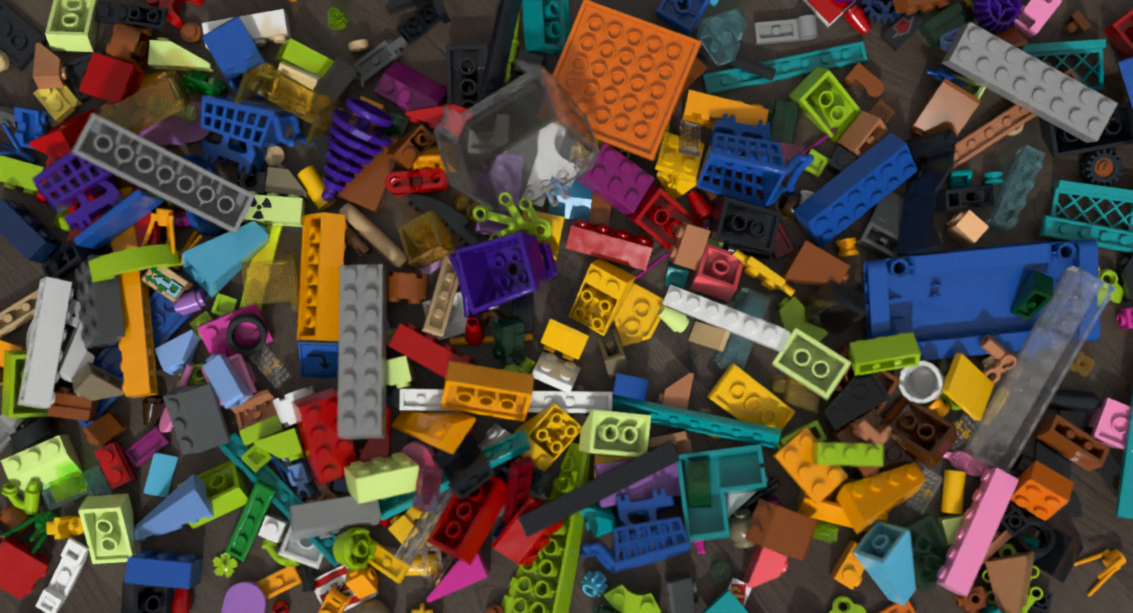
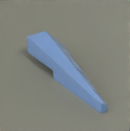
[134,474,214,542]

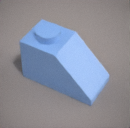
[155,329,201,375]

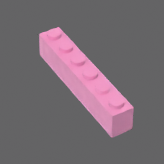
[936,468,1019,596]

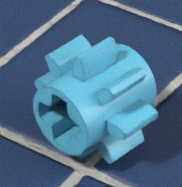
[580,570,608,597]

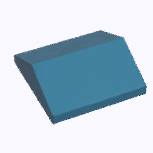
[548,177,592,220]

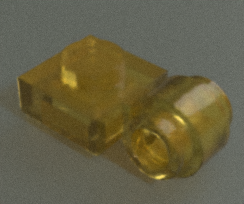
[452,194,479,225]

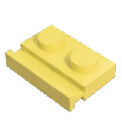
[33,84,82,123]

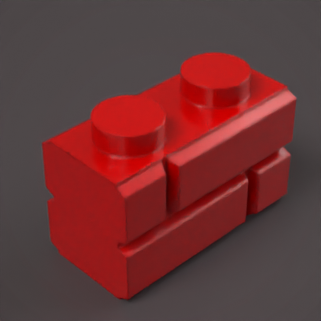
[94,442,138,490]

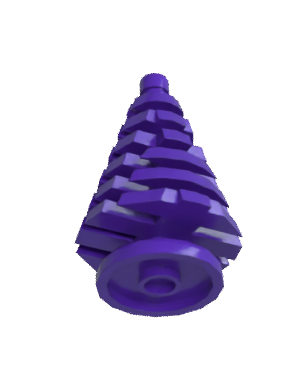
[321,96,394,202]

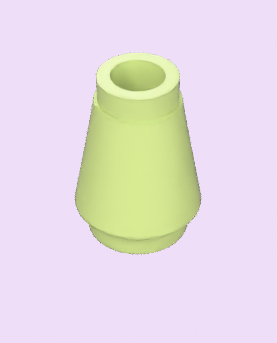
[657,305,689,333]

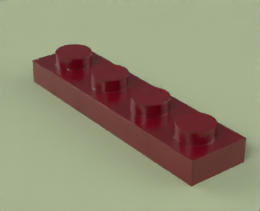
[502,455,534,527]

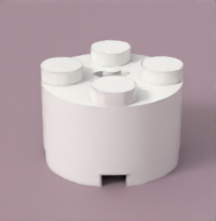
[273,386,315,428]

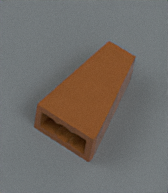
[337,134,401,214]

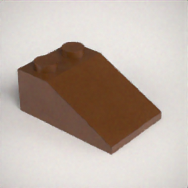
[878,395,958,469]

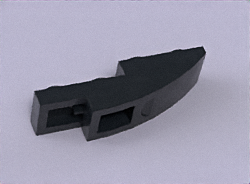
[95,1,168,31]
[407,193,479,246]

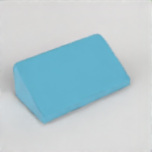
[144,452,179,498]

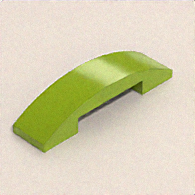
[88,244,180,282]

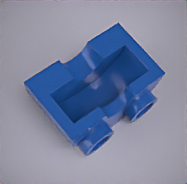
[14,106,50,149]

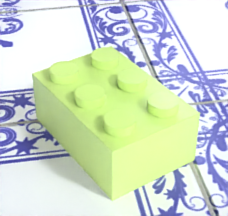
[772,328,851,400]
[344,452,421,504]

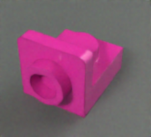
[1116,307,1133,330]

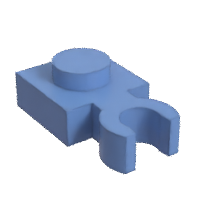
[286,461,315,499]

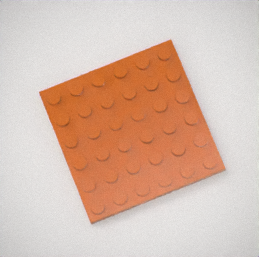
[536,0,702,161]

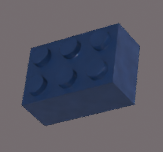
[0,198,62,264]

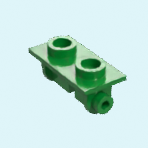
[182,70,227,95]

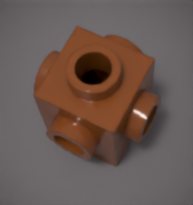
[955,581,988,613]

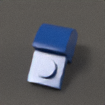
[612,373,649,401]

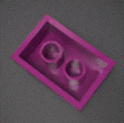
[575,143,655,215]

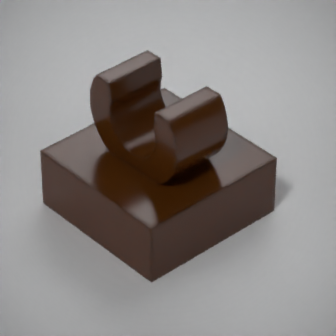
[1065,10,1091,34]

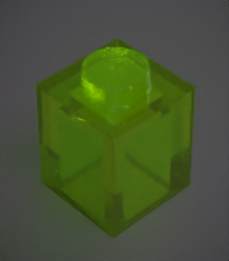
[48,472,87,503]

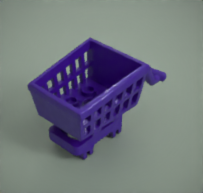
[32,150,123,231]
[449,231,558,318]

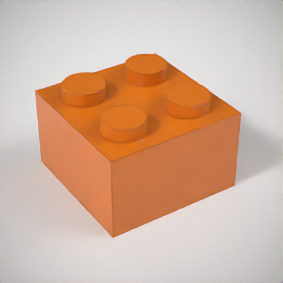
[1010,461,1074,521]

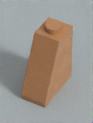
[985,551,1034,613]

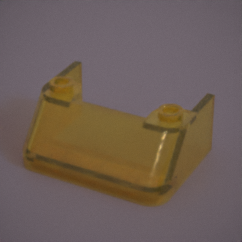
[234,63,334,144]
[97,69,192,135]

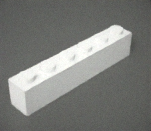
[18,277,74,409]
[663,285,791,353]

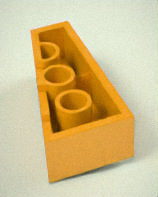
[681,90,769,128]
[836,462,926,534]

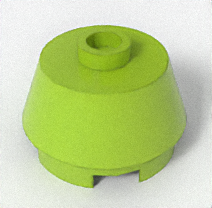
[333,527,376,570]

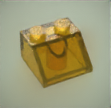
[397,210,455,269]

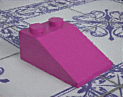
[427,548,490,603]

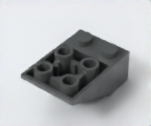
[856,192,904,259]

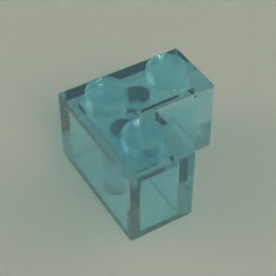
[697,8,747,66]

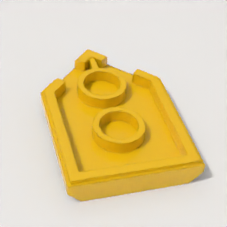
[614,282,667,347]

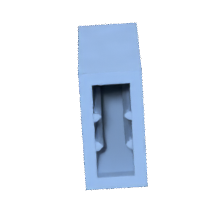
[202,353,254,409]

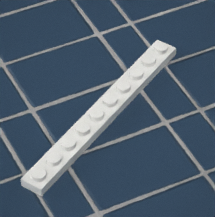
[399,388,612,413]

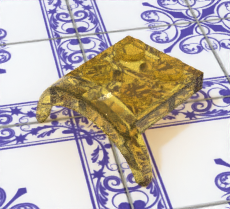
[242,251,299,312]

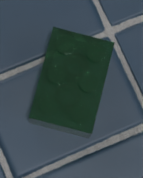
[897,513,949,592]

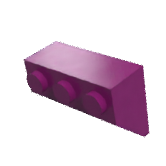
[374,60,447,124]

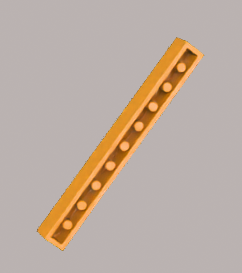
[110,187,158,398]

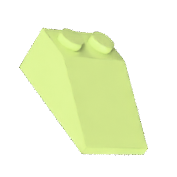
[45,0,99,52]
[386,356,416,389]
[78,494,135,564]

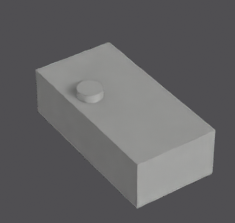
[289,496,381,540]

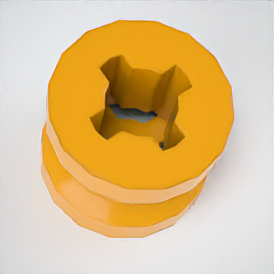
[835,237,859,258]
[925,396,952,418]

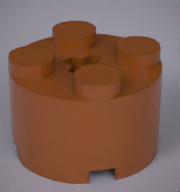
[106,23,153,69]
[387,270,429,304]

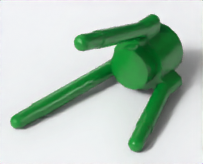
[1,510,57,554]

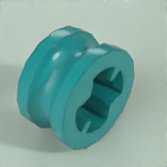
[984,172,1004,185]

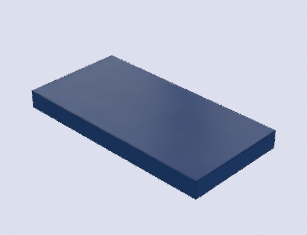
[73,189,164,250]

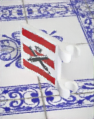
[314,565,379,611]

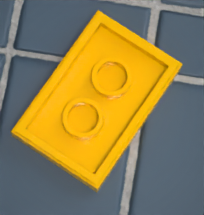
[941,353,994,421]

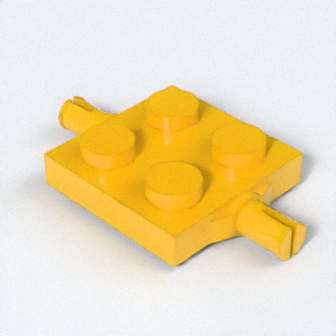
[655,126,705,189]
[732,248,796,297]

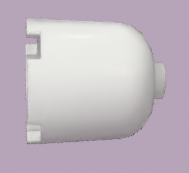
[899,361,945,403]

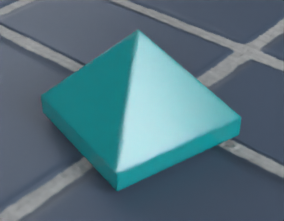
[948,169,973,188]

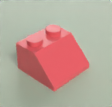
[690,243,743,302]
[742,545,789,588]

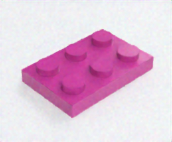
[197,302,274,358]

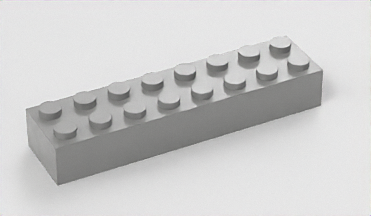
[942,22,1118,143]
[72,113,255,234]
[338,264,387,439]

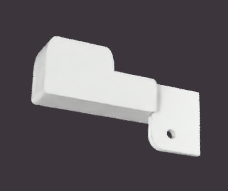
[57,299,95,383]

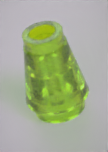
[327,7,348,30]
[812,523,838,544]

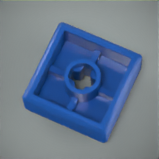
[655,0,710,36]

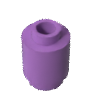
[173,289,207,316]

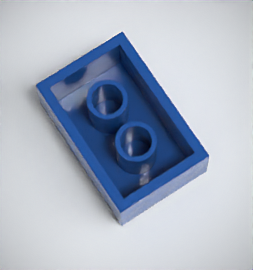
[125,549,203,589]

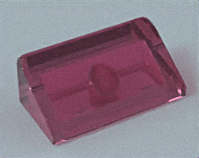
[412,464,443,512]

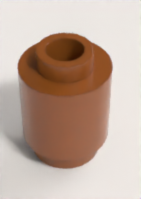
[0,504,33,535]

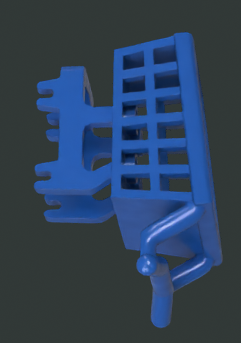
[201,95,314,175]
[696,113,814,209]
[580,487,691,574]

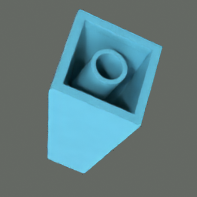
[182,221,269,297]
[853,520,916,606]

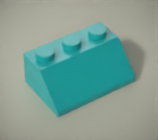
[522,0,571,55]

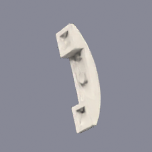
[35,537,89,613]

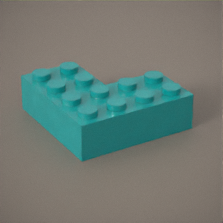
[677,444,767,542]

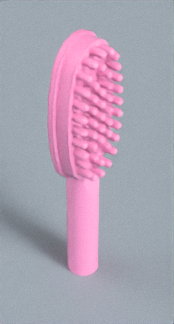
[159,364,195,433]
[943,450,988,477]

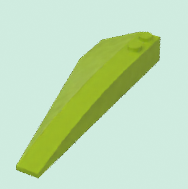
[501,443,590,613]

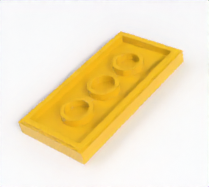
[707,363,796,432]

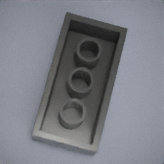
[74,255,125,348]

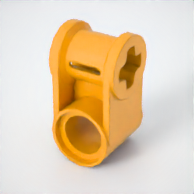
[318,586,352,613]

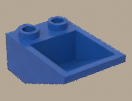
[202,16,273,99]

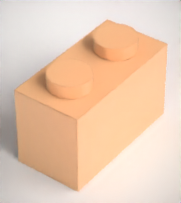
[944,210,989,247]

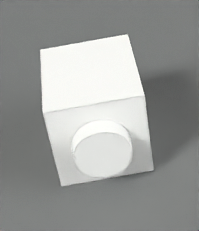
[258,513,290,543]

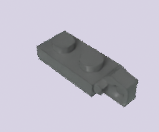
[353,35,408,82]

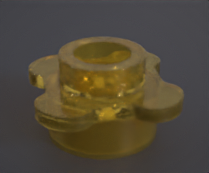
[1069,352,1095,377]

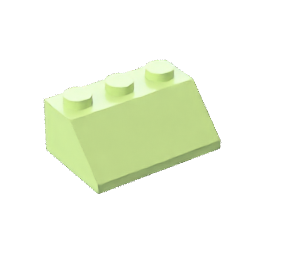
[579,410,651,457]
[1,434,84,496]

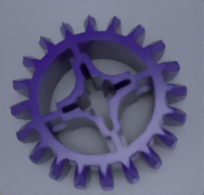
[970,0,1024,33]

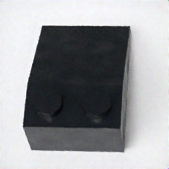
[708,196,781,254]

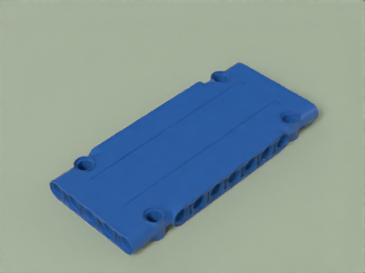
[863,239,1100,361]

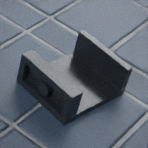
[432,433,496,500]

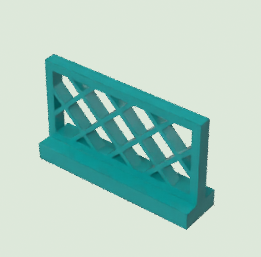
[1020,39,1106,90]
[1049,180,1133,232]

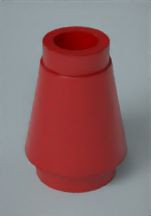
[843,4,872,35]
[687,189,713,222]
[464,317,485,346]
[170,588,192,613]

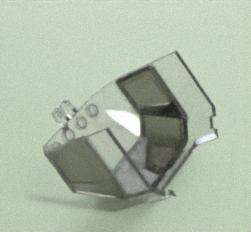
[434,60,600,212]

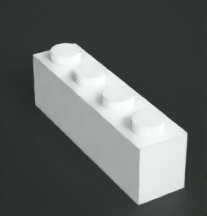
[202,9,291,51]

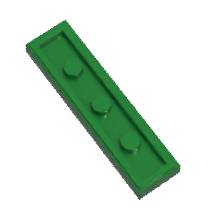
[225,479,277,562]

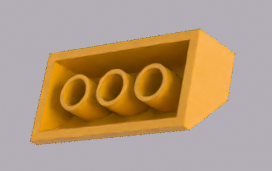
[440,361,534,422]
[798,477,888,532]

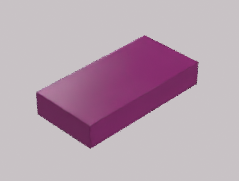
[123,426,171,468]

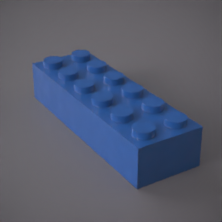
[793,133,917,248]

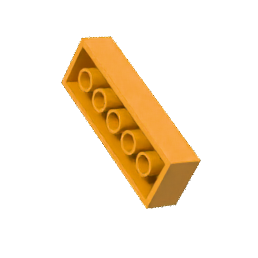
[297,212,347,341]

